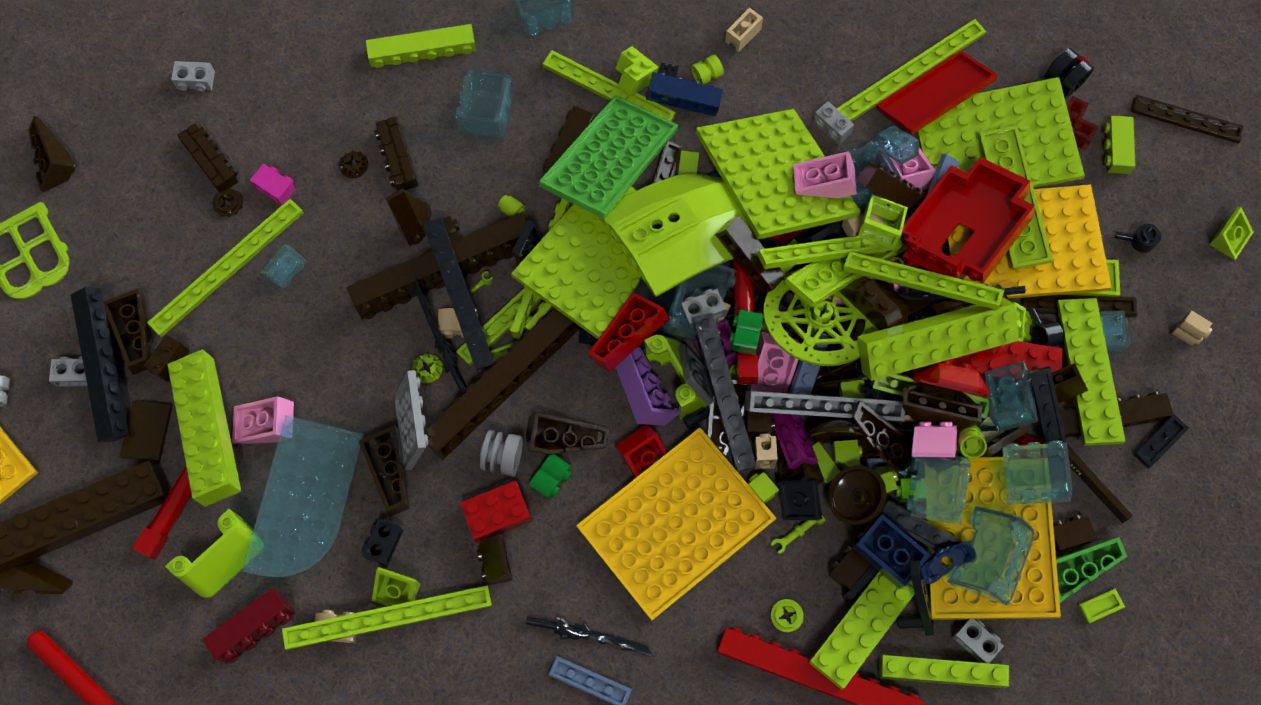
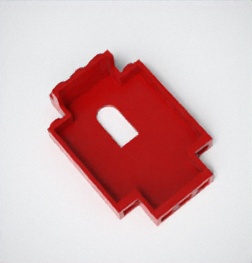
[900,157,1035,284]

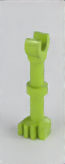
[771,515,826,555]

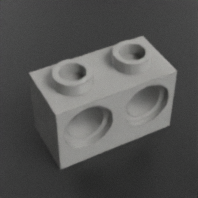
[171,61,215,92]
[813,101,854,145]
[681,289,727,329]
[49,356,87,387]
[952,619,1004,663]

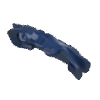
[921,541,976,584]

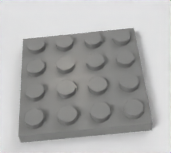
[394,370,428,471]

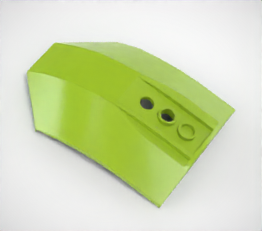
[598,173,755,297]

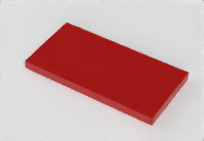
[876,50,997,135]

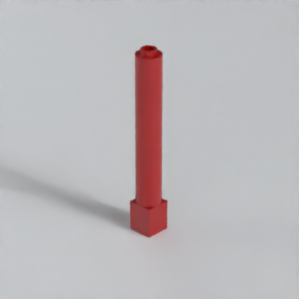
[733,259,759,384]
[132,466,192,560]
[26,631,118,705]

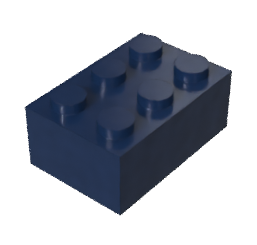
[852,514,930,589]

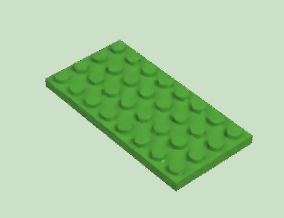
[539,95,678,219]

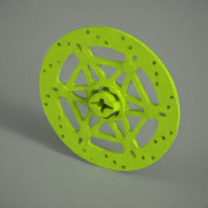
[763,268,879,366]

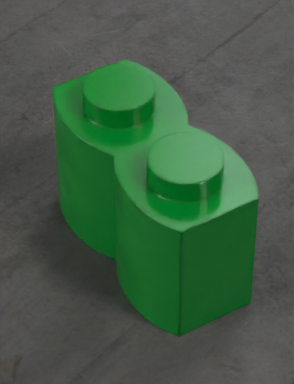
[729,310,763,355]
[529,454,572,500]

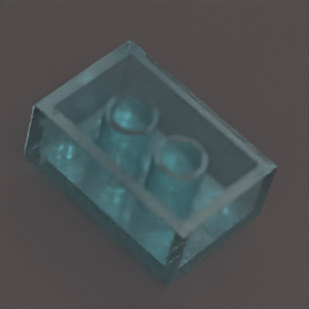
[985,361,1038,432]

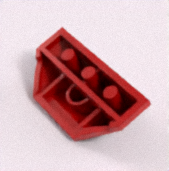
[910,359,991,398]

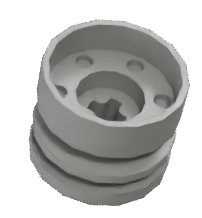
[480,430,523,477]

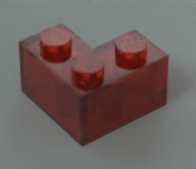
[1067,96,1099,150]

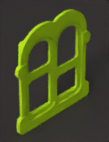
[0,202,69,299]

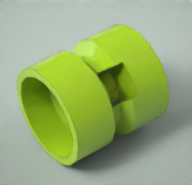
[691,54,724,85]
[957,426,987,459]

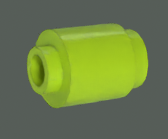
[498,195,526,217]

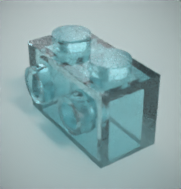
[877,125,919,164]
[260,244,307,289]
[1100,311,1131,353]

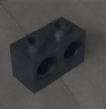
[362,518,404,567]

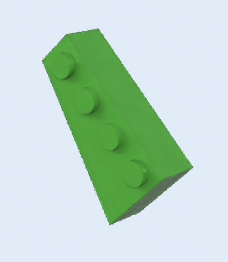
[1056,537,1127,603]

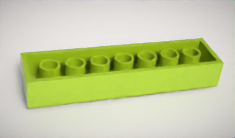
[857,298,1019,381]
[168,349,241,507]

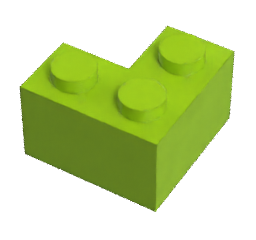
[615,46,659,97]

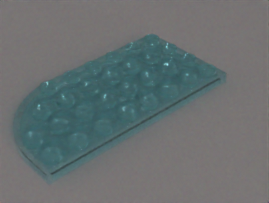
[242,415,363,578]

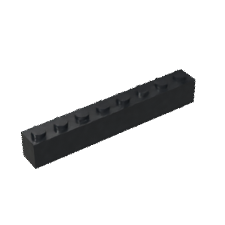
[423,217,494,371]
[70,287,129,442]
[691,312,756,471]

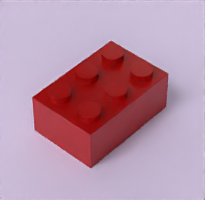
[460,480,532,544]

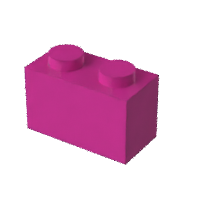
[250,163,296,205]

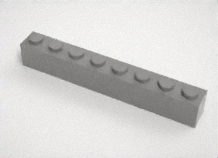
[744,390,905,421]

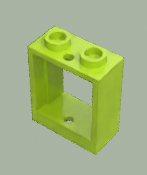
[858,194,908,249]

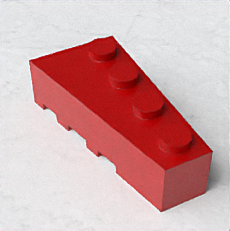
[588,292,669,372]

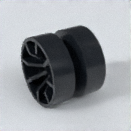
[1044,48,1095,97]

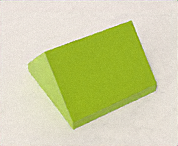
[1209,207,1254,260]
[371,567,421,606]

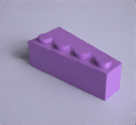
[615,347,680,426]

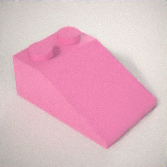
[879,140,935,191]
[794,151,857,198]
[751,332,800,393]
[232,396,294,444]
[912,421,957,457]

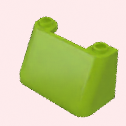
[644,335,707,420]
[165,509,264,598]

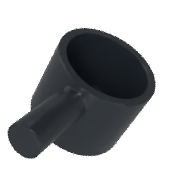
[1115,224,1161,253]
[1028,309,1064,347]

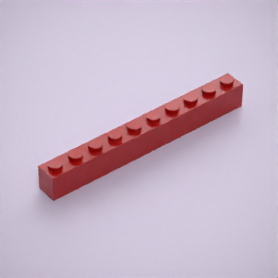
[717,626,925,705]

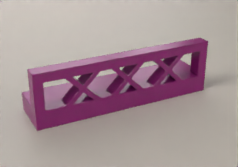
[771,392,818,469]

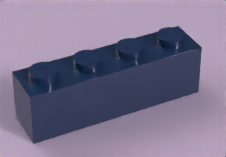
[646,72,723,117]

